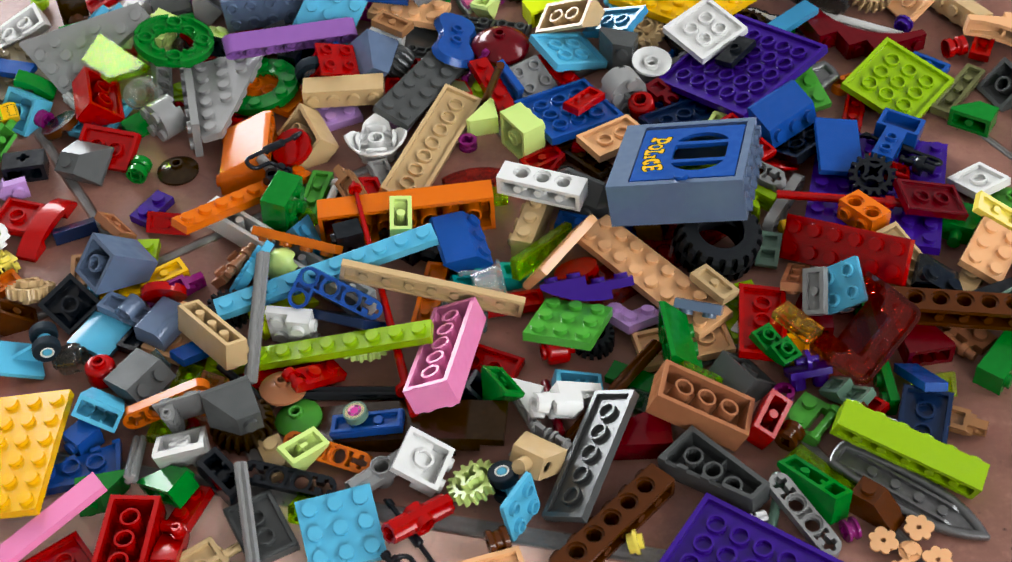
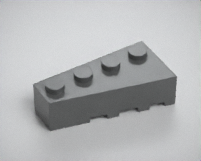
[657,425,770,515]

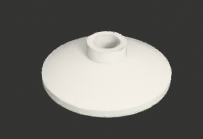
[632,46,672,77]

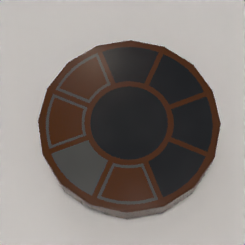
[42,109,79,140]

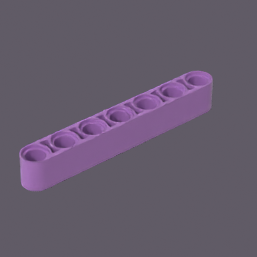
[222,17,358,60]

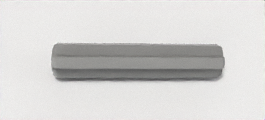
[123,435,147,485]

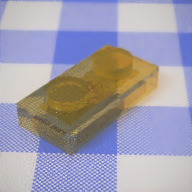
[771,300,824,345]

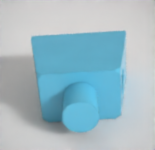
[70,387,125,434]

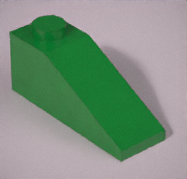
[972,331,1012,395]
[777,454,853,525]

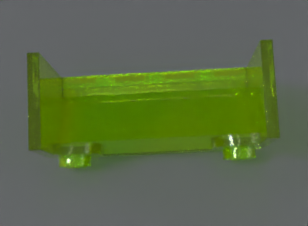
[81,33,151,83]

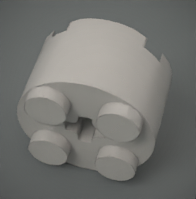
[599,65,647,114]
[140,94,187,142]

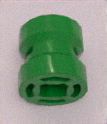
[126,155,153,184]

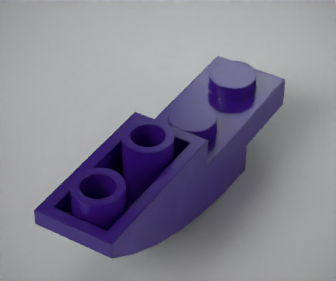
[539,272,634,301]

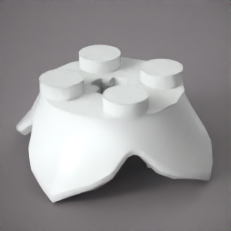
[344,113,407,164]

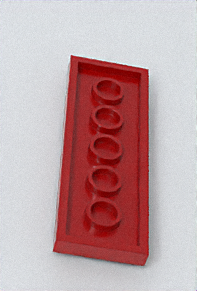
[779,213,915,286]

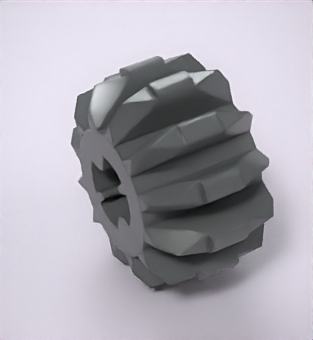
[388,45,415,78]

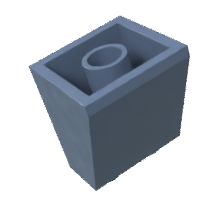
[349,28,399,77]
[75,232,158,295]

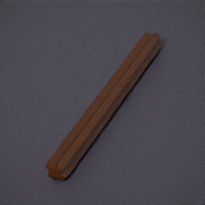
[563,339,662,443]

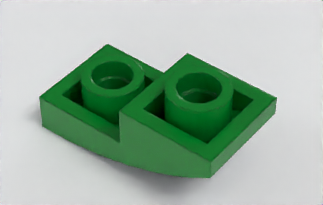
[14,69,58,101]
[749,323,803,367]

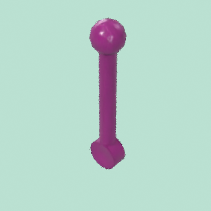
[461,48,490,82]

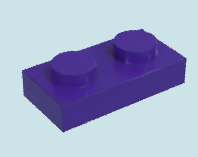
[129,190,175,228]

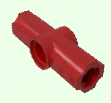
[381,493,455,544]

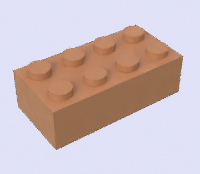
[645,359,755,452]

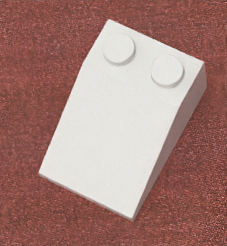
[152,426,211,469]

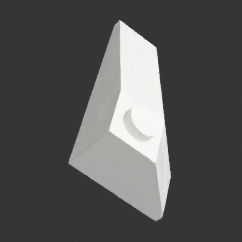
[0,3,52,49]

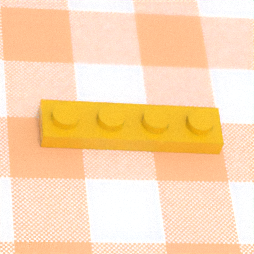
[98,257,190,300]

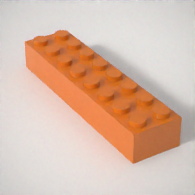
[316,179,496,244]

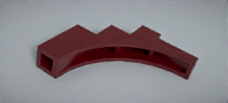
[798,4,927,60]

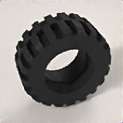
[672,211,763,282]

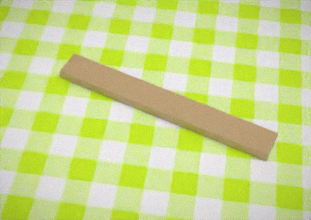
[339,259,526,318]

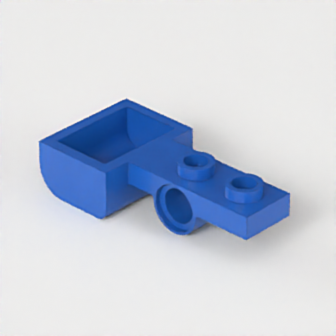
[870,107,926,163]

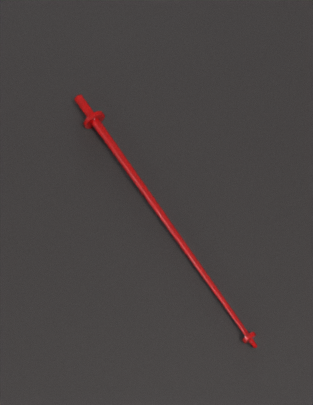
[348,181,419,418]

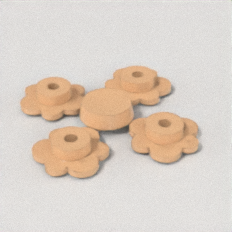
[868,515,953,562]

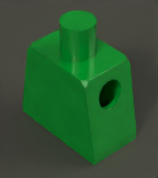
[942,202,982,248]

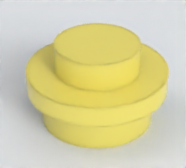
[625,529,645,556]

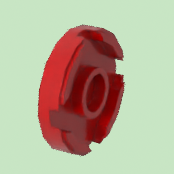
[272,128,312,168]
[554,257,599,281]
[140,281,187,304]

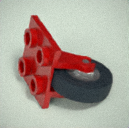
[295,43,360,85]

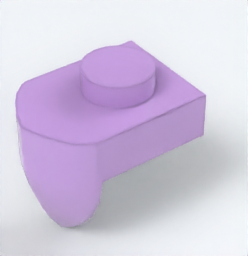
[0,176,31,201]

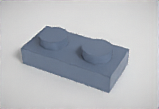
[673,297,724,319]

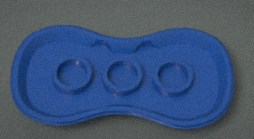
[431,13,477,68]

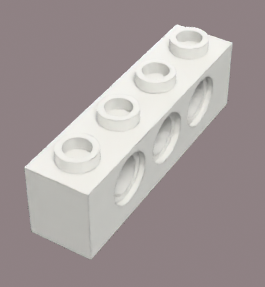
[496,160,588,212]

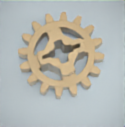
[5,277,56,305]

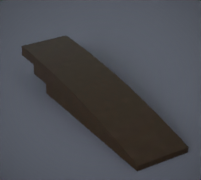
[317,400,508,456]

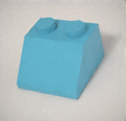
[3,86,53,137]

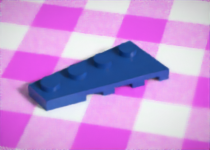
[45,438,123,496]

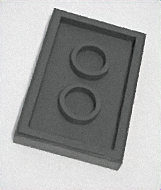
[223,489,300,562]

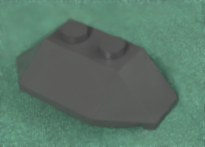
[555,167,610,218]

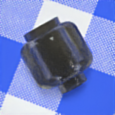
[52,342,90,376]

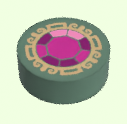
[343,401,369,426]

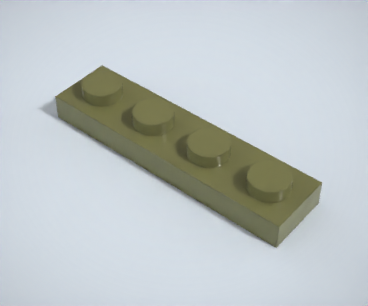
[930,63,986,120]

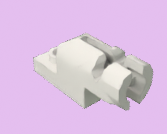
[529,380,602,419]

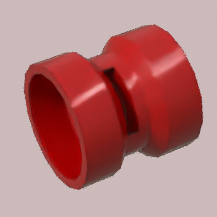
[941,35,969,59]

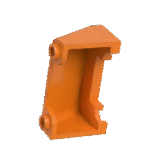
[216,110,278,195]

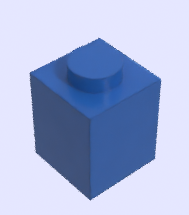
[62,419,105,456]

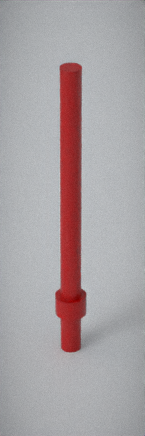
[776,190,903,209]

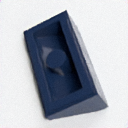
[52,217,99,246]

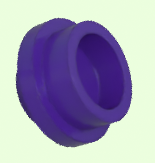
[894,15,913,32]

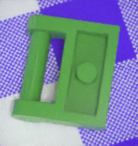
[780,391,840,447]

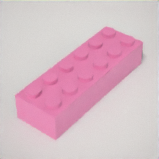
[402,297,487,415]

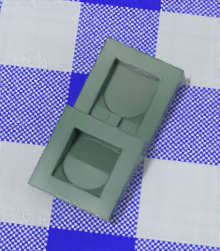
[754,230,783,269]
[818,375,877,405]

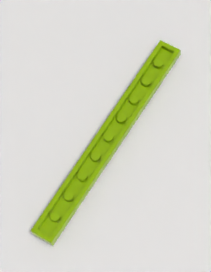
[204,319,434,379]

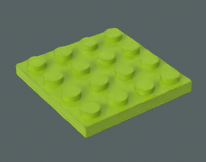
[840,37,955,119]

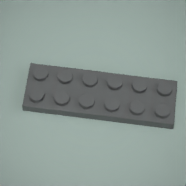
[372,50,467,131]
[541,389,639,523]

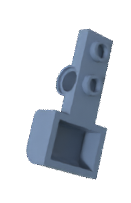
[96,291,182,352]

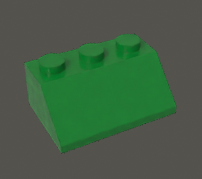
[658,301,703,374]

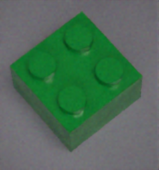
[260,170,307,233]

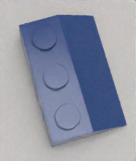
[747,79,817,148]
[429,211,494,275]

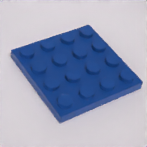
[514,78,625,146]

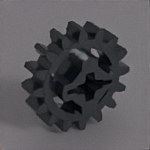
[847,153,897,197]

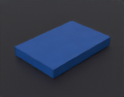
[813,117,862,177]

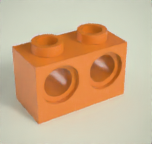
[836,189,892,232]

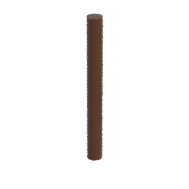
[480,61,505,107]

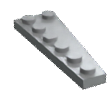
[179,67,204,157]

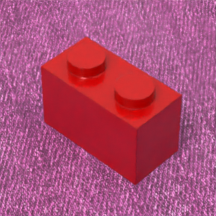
[746,388,793,450]

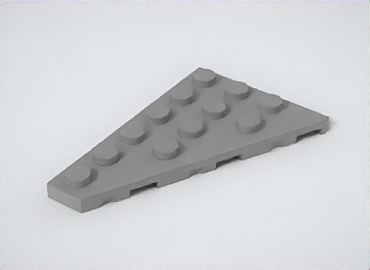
[18,2,151,95]
[192,55,264,143]

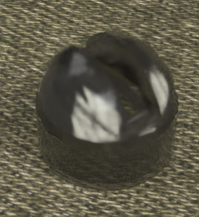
[172,37,189,52]

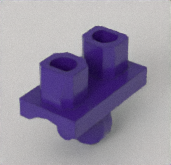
[783,349,833,392]

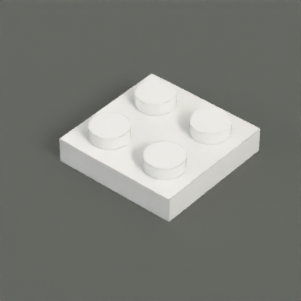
[947,162,1011,199]

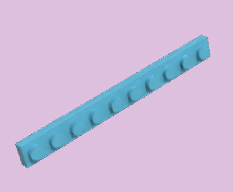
[213,223,439,321]

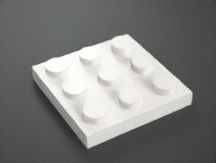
[663,0,748,65]

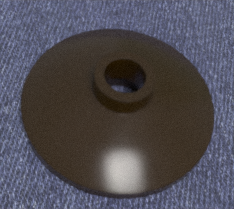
[157,156,199,186]

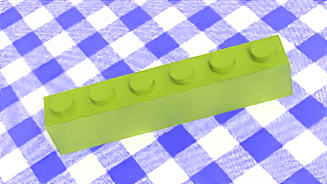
[830,398,990,500]

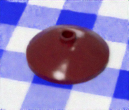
[471,26,529,66]

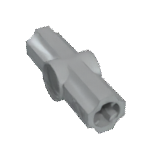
[344,448,400,492]

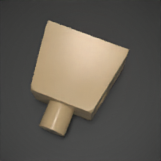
[509,431,567,481]

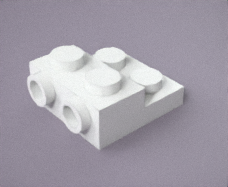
[265,305,321,343]
[389,426,455,497]

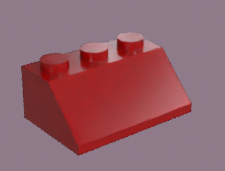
[72,66,125,126]

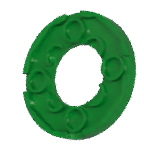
[133,14,214,68]
[234,57,300,116]

